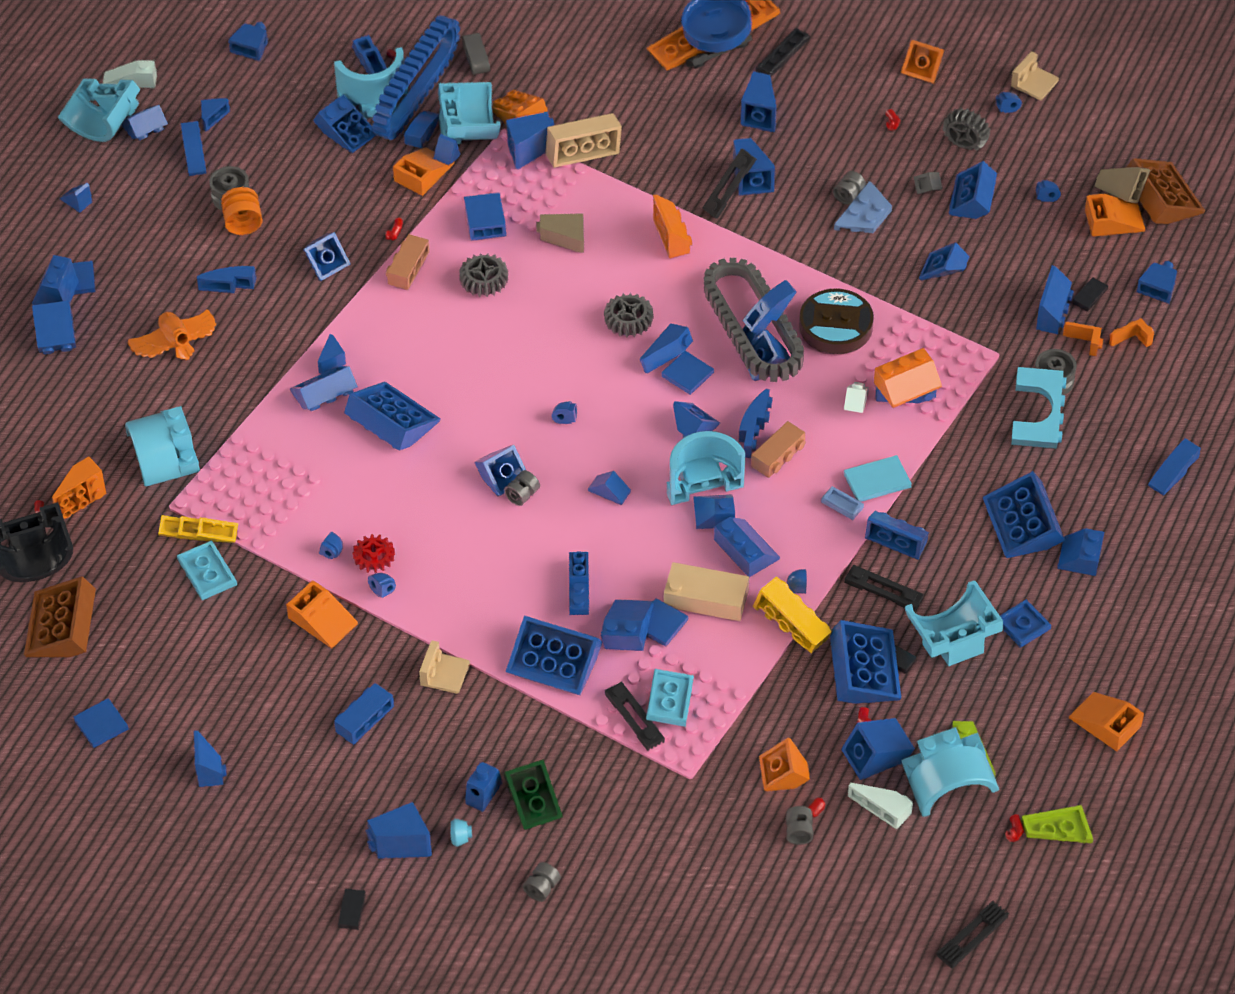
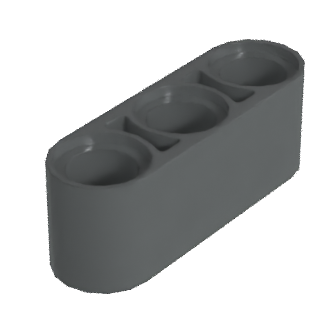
[462,33,490,75]

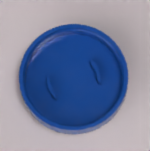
[682,0,752,52]

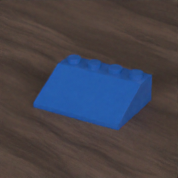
[344,381,441,451]
[982,471,1065,558]
[506,615,603,695]
[830,620,902,704]

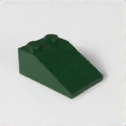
[503,759,563,830]

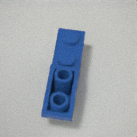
[742,280,797,343]
[739,389,773,458]
[569,551,589,615]

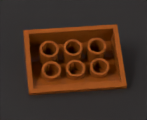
[1126,158,1205,224]
[24,576,96,657]

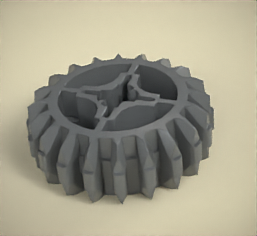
[943,108,991,151]
[459,253,508,297]
[604,292,654,338]

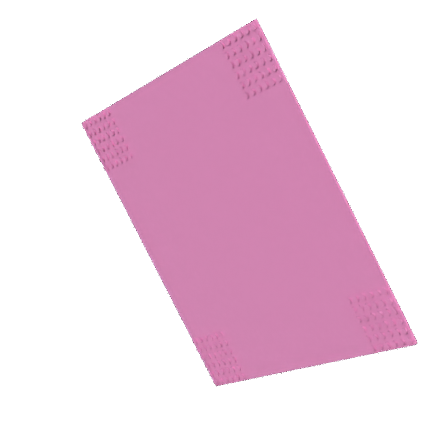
[169,129,999,779]

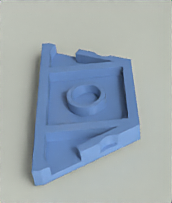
[834,181,892,233]

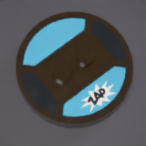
[799,288,874,354]

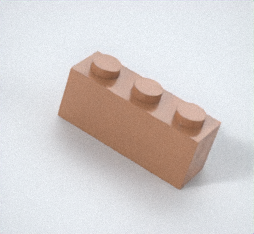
[386,234,430,290]
[751,421,806,478]

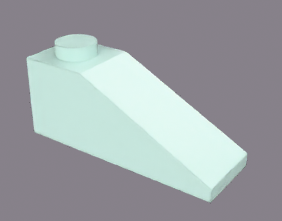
[103,60,157,88]
[848,783,913,829]

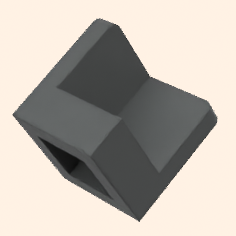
[914,172,943,194]

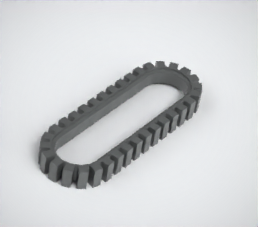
[704,258,804,382]

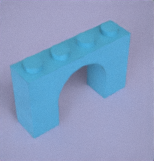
[1011,367,1066,449]

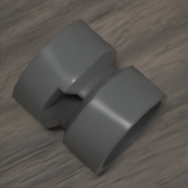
[833,171,866,205]
[504,470,540,506]
[786,806,813,845]
[523,862,561,902]

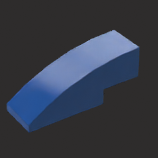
[352,35,387,75]
[404,111,439,148]
[181,121,207,176]
[197,266,256,293]
[1148,438,1201,496]

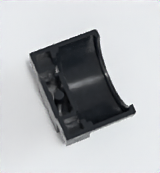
[0,502,74,582]

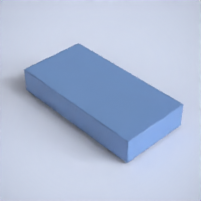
[821,486,864,520]

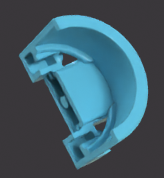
[334,47,409,119]
[58,79,140,142]
[438,82,501,144]
[125,406,200,486]
[667,431,745,505]
[905,581,1003,666]
[901,727,999,817]

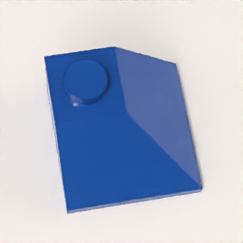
[304,232,351,281]
[919,242,970,281]
[744,329,790,381]
[673,401,720,438]
[474,445,526,496]
[693,494,735,529]
[194,730,227,787]

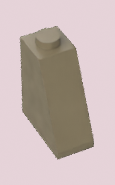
[1095,167,1150,203]
[536,214,584,253]

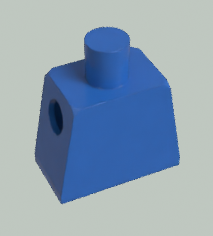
[229,22,268,61]
[1137,261,1177,304]
[465,762,502,812]

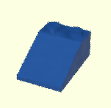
[601,600,654,651]

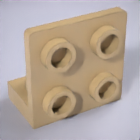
[1011,51,1059,100]
[419,640,470,694]

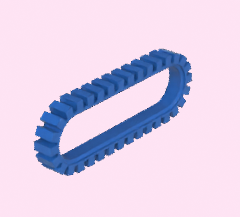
[372,15,460,140]

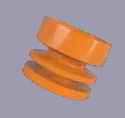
[221,187,263,235]

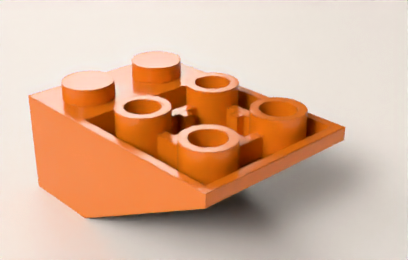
[492,90,550,124]
[393,147,454,196]
[1085,194,1145,237]
[52,456,107,519]
[286,580,358,649]
[1069,692,1144,751]

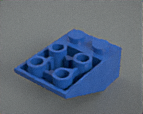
[313,94,376,153]

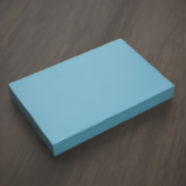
[844,455,912,502]
[177,540,237,600]
[646,669,694,727]

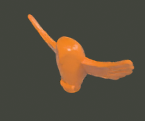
[127,310,216,360]

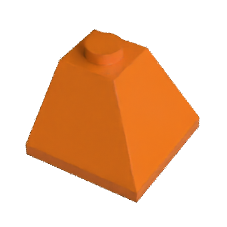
[901,40,944,83]
[759,738,810,791]

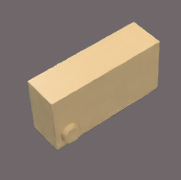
[546,113,621,168]
[664,562,749,621]

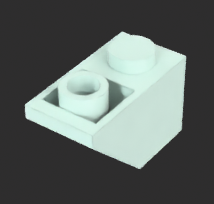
[844,382,869,413]

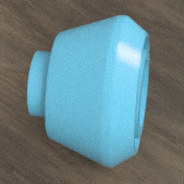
[451,818,472,847]

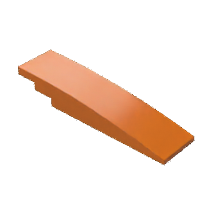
[647,0,780,70]

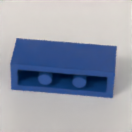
[334,683,394,745]

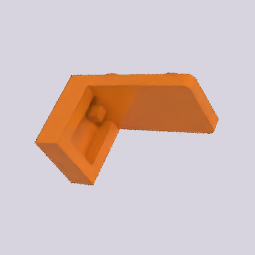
[1109,318,1154,347]
[1063,322,1103,356]

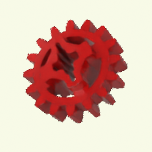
[352,534,395,573]

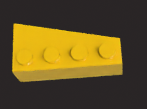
[753,576,832,653]

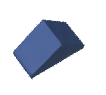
[201,98,230,131]
[433,134,460,165]
[60,183,92,212]
[318,334,346,374]
[588,471,631,505]

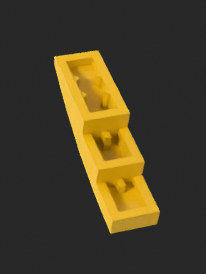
[158,515,238,543]

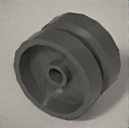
[209,166,250,211]
[1035,349,1077,395]

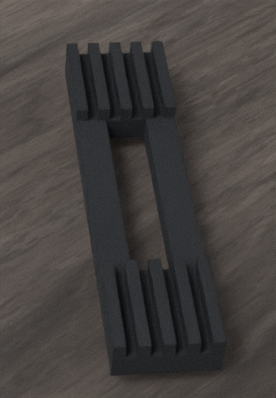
[685,34,753,68]
[702,148,757,219]
[844,565,924,612]
[605,682,665,751]
[937,900,1009,969]

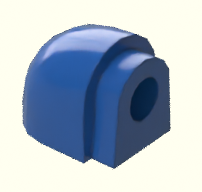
[996,92,1022,113]
[1036,180,1061,202]
[551,401,577,424]
[319,532,343,559]
[786,569,807,594]
[368,573,396,598]

